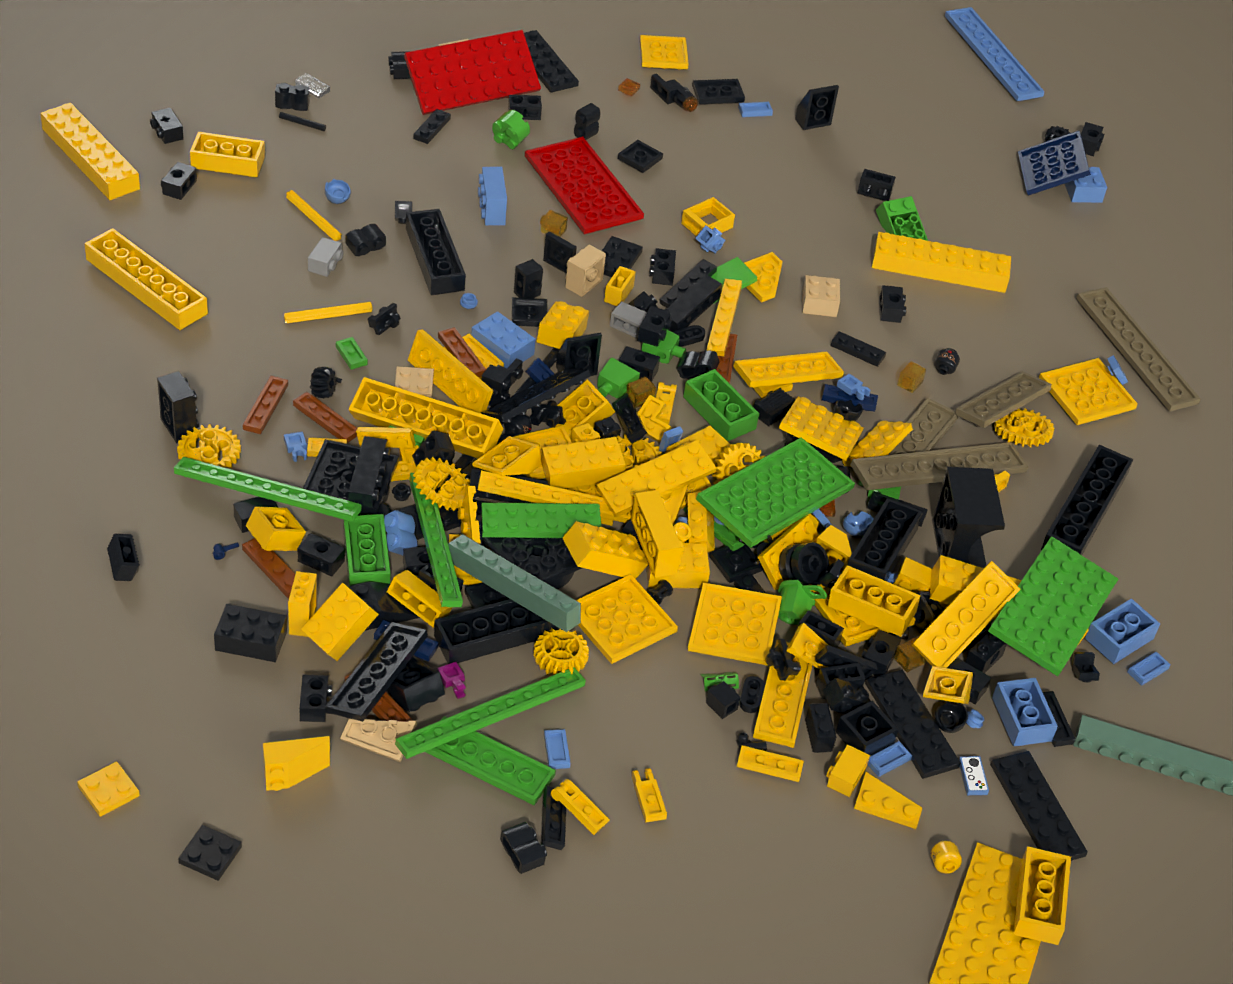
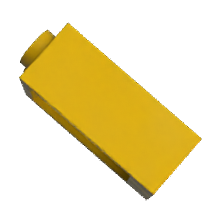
[681,197,735,236]
[288,571,317,637]

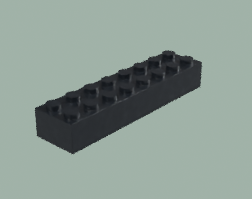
[1041,445,1134,555]

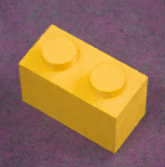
[604,266,636,306]
[826,745,870,797]

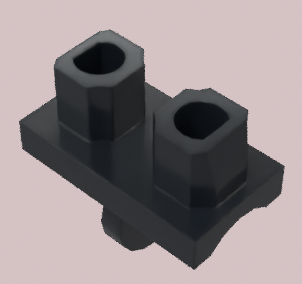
[368,303,401,335]
[530,400,566,428]
[765,639,801,681]

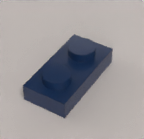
[525,358,555,383]

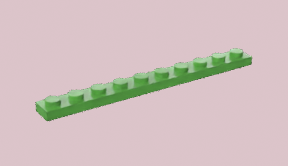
[174,457,361,522]
[409,473,463,607]
[395,667,586,759]

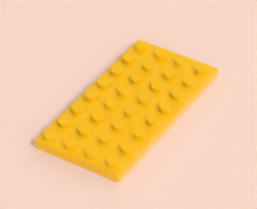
[929,842,1041,984]

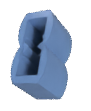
[384,510,417,555]

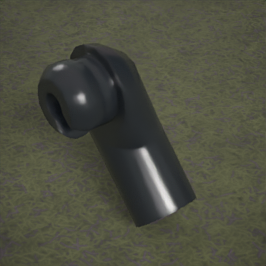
[736,732,767,751]

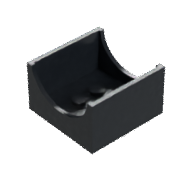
[932,467,1005,568]

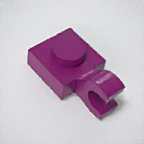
[437,662,466,699]

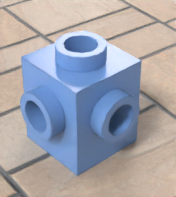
[695,225,726,254]

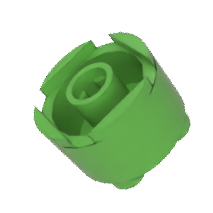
[492,110,530,149]

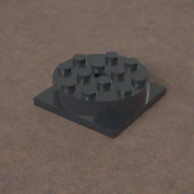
[303,439,399,515]
[482,537,582,590]

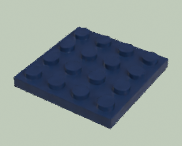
[1018,131,1091,196]

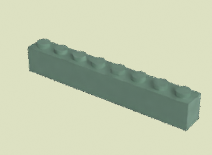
[448,534,581,632]
[1073,715,1233,796]

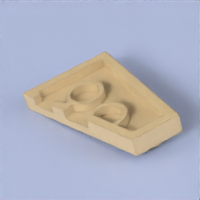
[340,719,417,763]

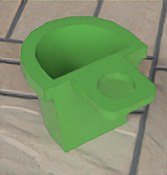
[778,580,827,625]

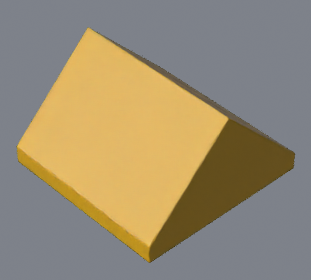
[923,666,973,704]

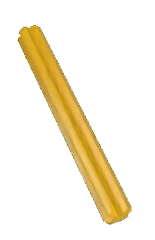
[286,190,342,241]
[284,302,373,323]

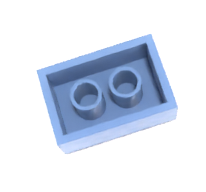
[478,167,507,226]
[471,311,536,368]
[1085,599,1160,664]
[992,678,1058,747]

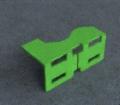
[700,672,739,692]

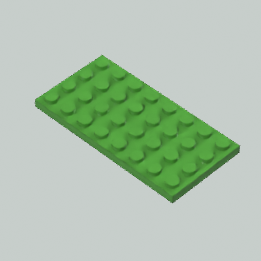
[696,437,855,548]
[988,536,1118,677]

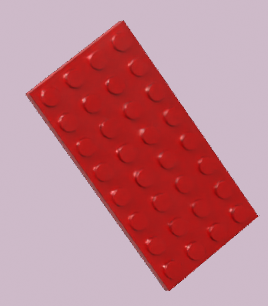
[404,30,541,115]
[525,137,644,234]

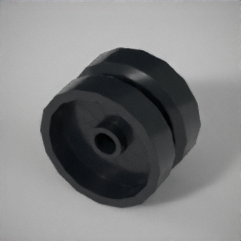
[779,542,829,585]

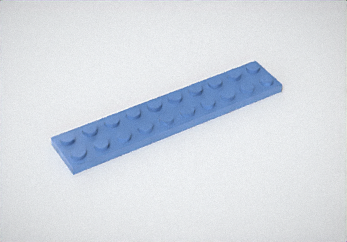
[945,7,1045,101]

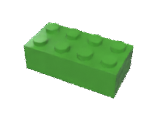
[683,369,759,441]
[344,514,390,586]

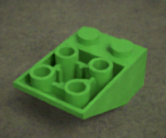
[876,196,928,241]

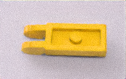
[632,768,667,823]

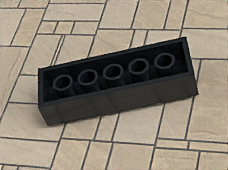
[406,208,466,295]
[847,498,923,581]
[434,599,562,664]

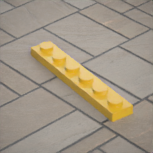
[707,279,742,356]

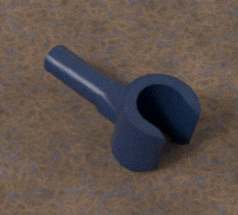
[212,542,239,560]

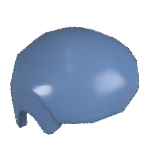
[325,179,351,204]
[843,511,874,537]

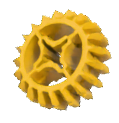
[533,628,589,675]

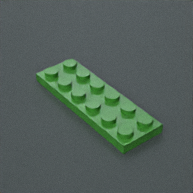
[481,503,601,538]
[425,716,556,806]

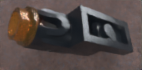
[650,73,698,112]

